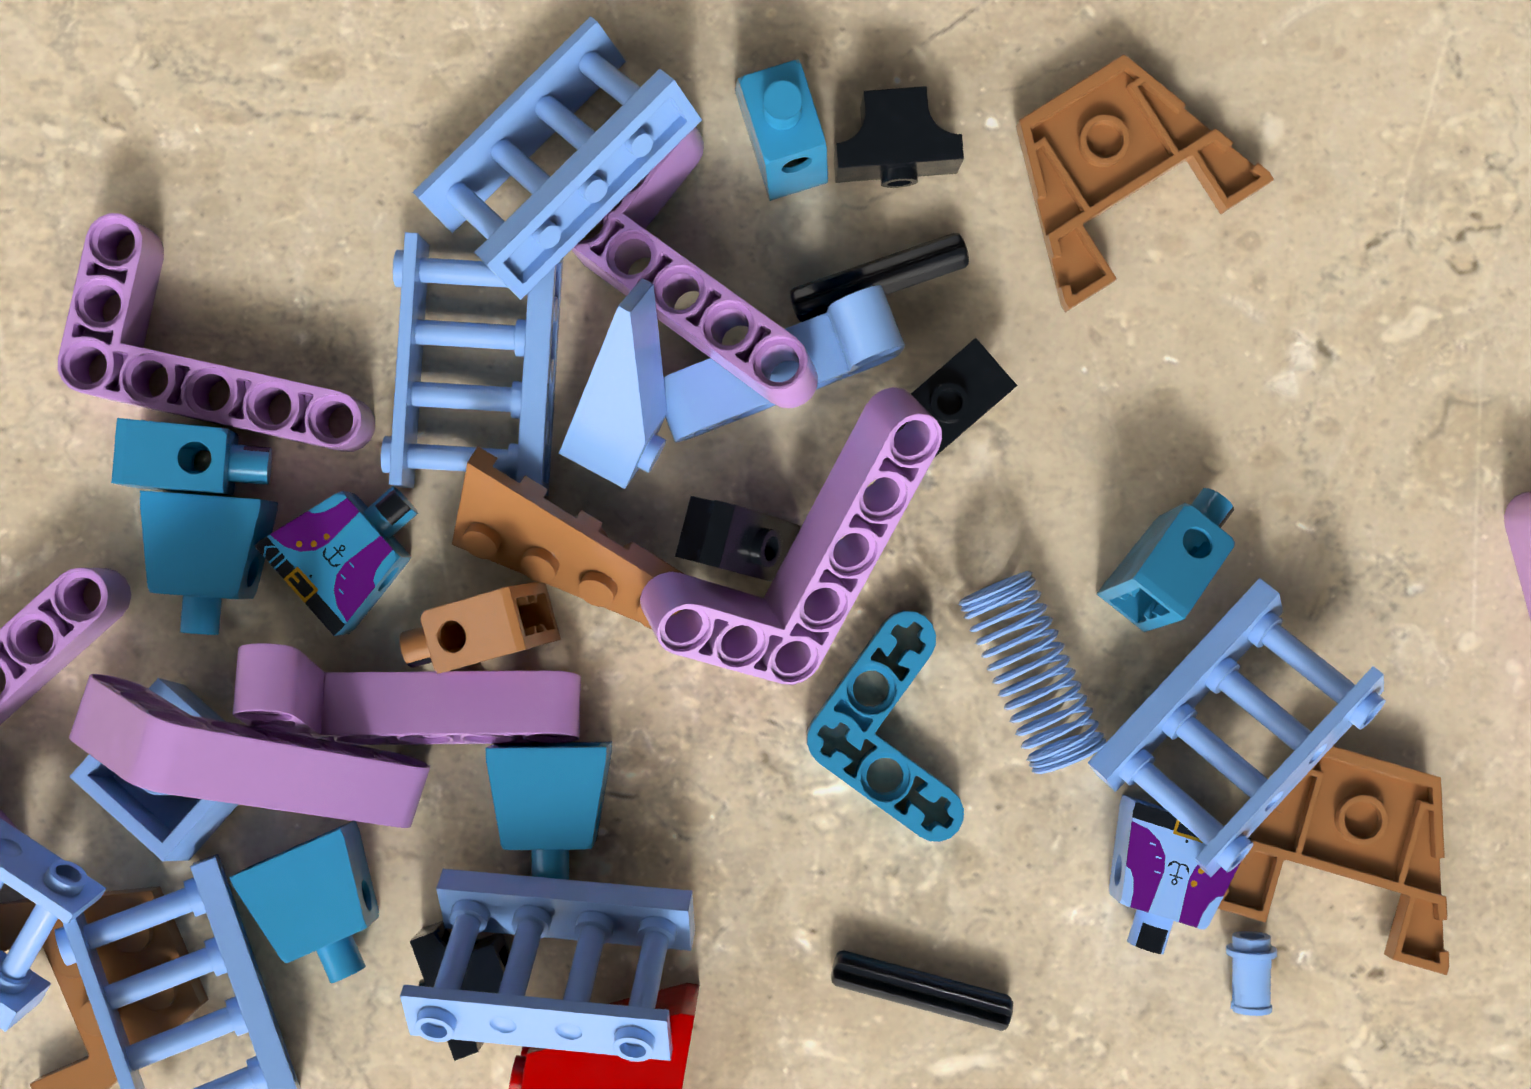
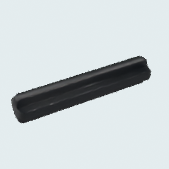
[790,233,969,322]
[831,950,1013,1031]

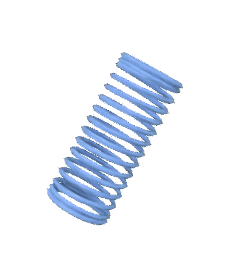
[958,571,1106,774]

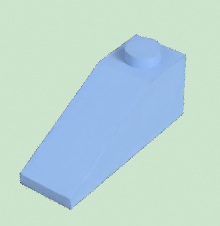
[559,278,667,489]

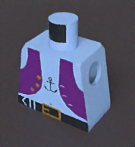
[1109,794,1251,954]

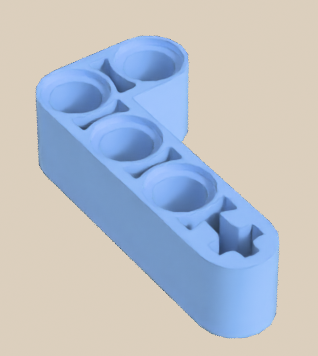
[664,285,905,442]

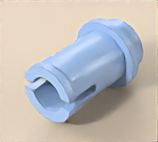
[1226,931,1277,1016]

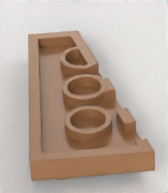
[452,446,684,629]

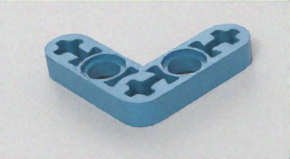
[807,611,964,842]

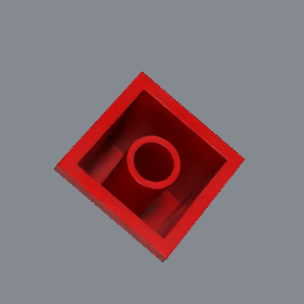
[509,983,700,1089]

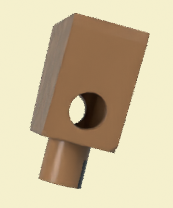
[399,582,561,674]

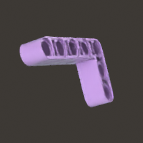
[572,126,818,408]
[58,213,375,452]
[640,387,942,685]
[0,568,131,831]
[233,643,581,745]
[69,674,430,828]

